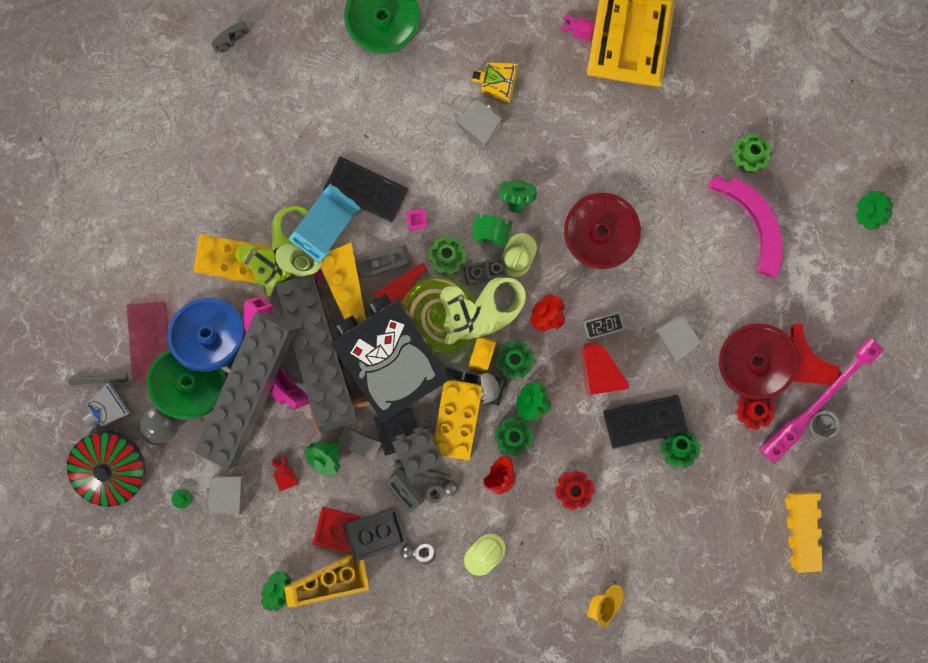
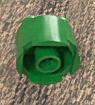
[471,213,513,247]

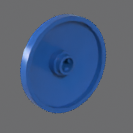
[167,298,245,372]

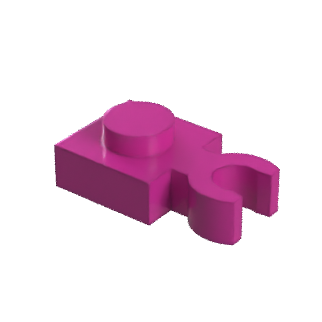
[561,15,595,42]

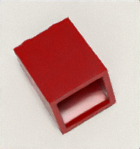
[580,342,630,395]

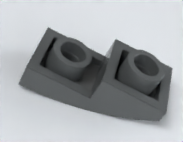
[211,20,249,52]
[463,258,507,285]
[336,426,381,460]

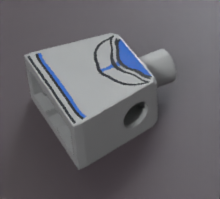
[83,383,134,427]

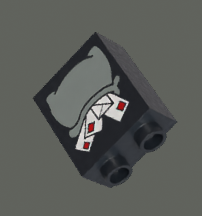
[331,293,450,422]

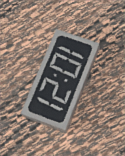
[583,311,625,340]

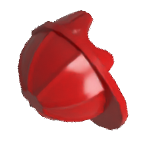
[483,456,516,494]

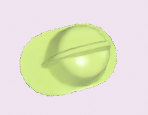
[501,233,537,277]
[275,244,322,277]
[464,533,506,576]

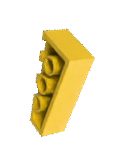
[320,242,366,323]
[785,491,822,573]
[284,554,369,607]

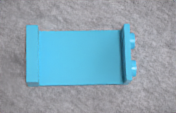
[288,184,360,263]

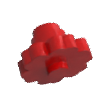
[530,294,565,332]
[735,397,776,430]
[555,470,595,510]

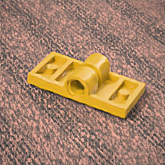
[193,234,271,284]
[435,380,483,461]

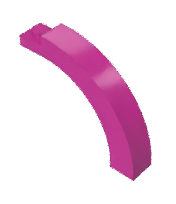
[707,177,782,279]
[244,296,310,410]

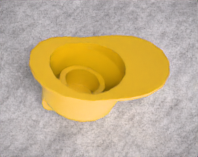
[587,584,624,628]

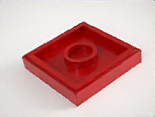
[312,506,360,554]

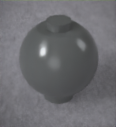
[140,405,179,445]

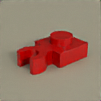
[271,455,299,492]

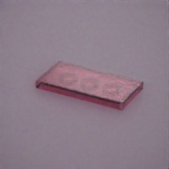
[127,301,170,381]

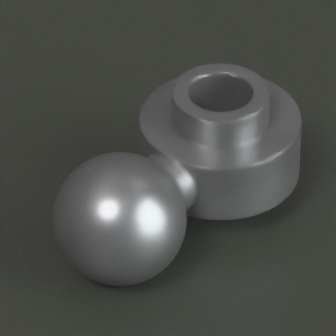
[423,481,458,503]
[400,544,436,565]

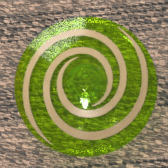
[403,277,475,354]

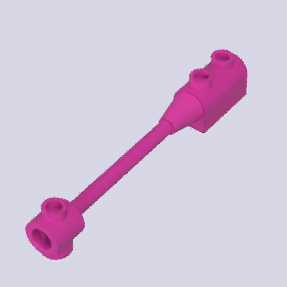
[759,338,884,464]

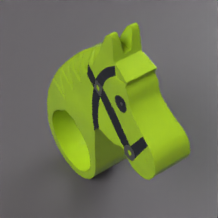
[236,206,308,297]

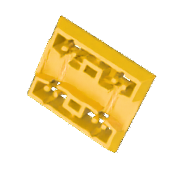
[587,0,676,87]

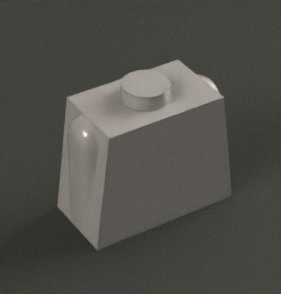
[456,100,503,148]
[654,316,701,363]
[206,474,245,515]

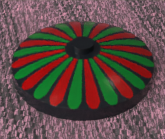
[67,431,146,507]

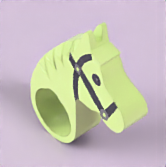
[440,277,526,345]

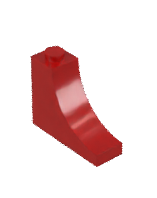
[375,262,428,321]
[790,323,842,386]

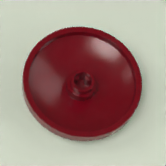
[564,193,641,270]
[719,323,798,401]

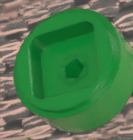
[171,489,192,509]

